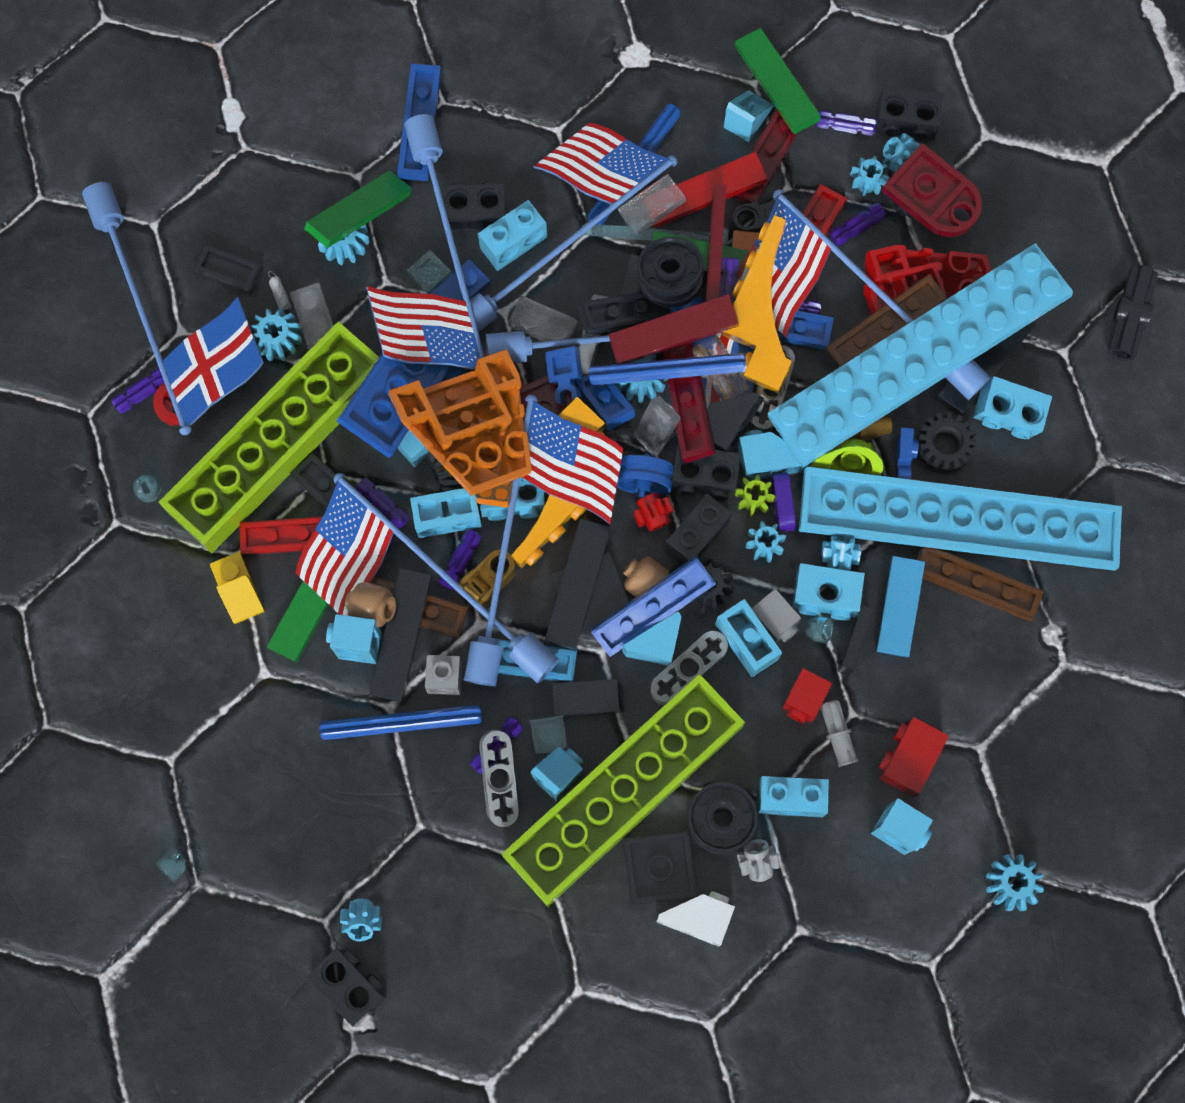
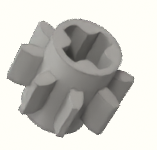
[737,839,780,882]

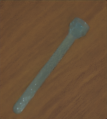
[582,223,729,246]

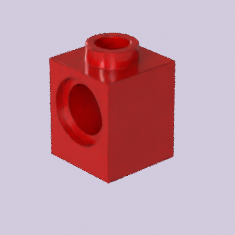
[782,669,832,724]

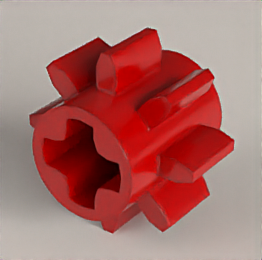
[633,492,674,532]

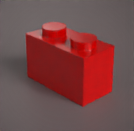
[878,717,949,798]

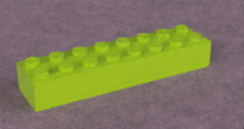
[159,321,379,553]
[501,674,745,907]

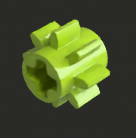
[734,475,775,517]

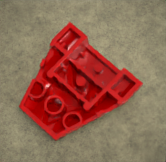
[863,245,992,315]

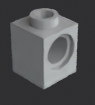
[752,589,801,643]
[425,655,462,696]

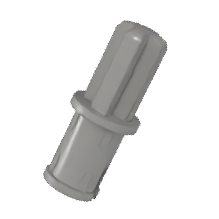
[821,700,859,767]

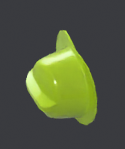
[809,438,883,476]

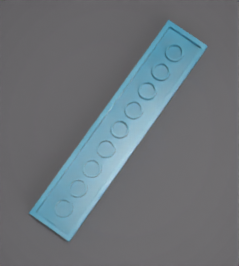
[767,243,1073,467]
[799,467,1122,571]

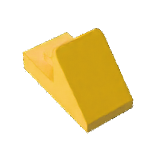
[210,552,265,624]

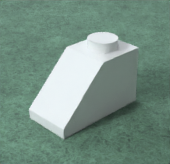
[656,891,735,947]

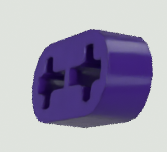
[771,472,795,532]

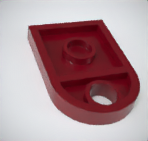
[882,143,982,237]

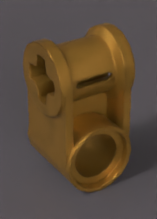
[459,549,516,608]

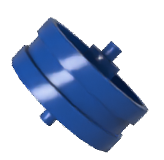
[617,453,674,498]

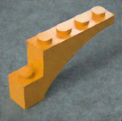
[722,215,792,394]
[511,397,605,568]

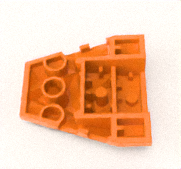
[388,349,532,496]

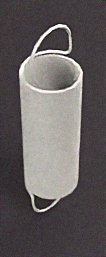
[268,271,291,315]

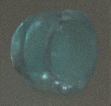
[133,475,161,502]
[806,616,833,643]
[156,852,186,882]

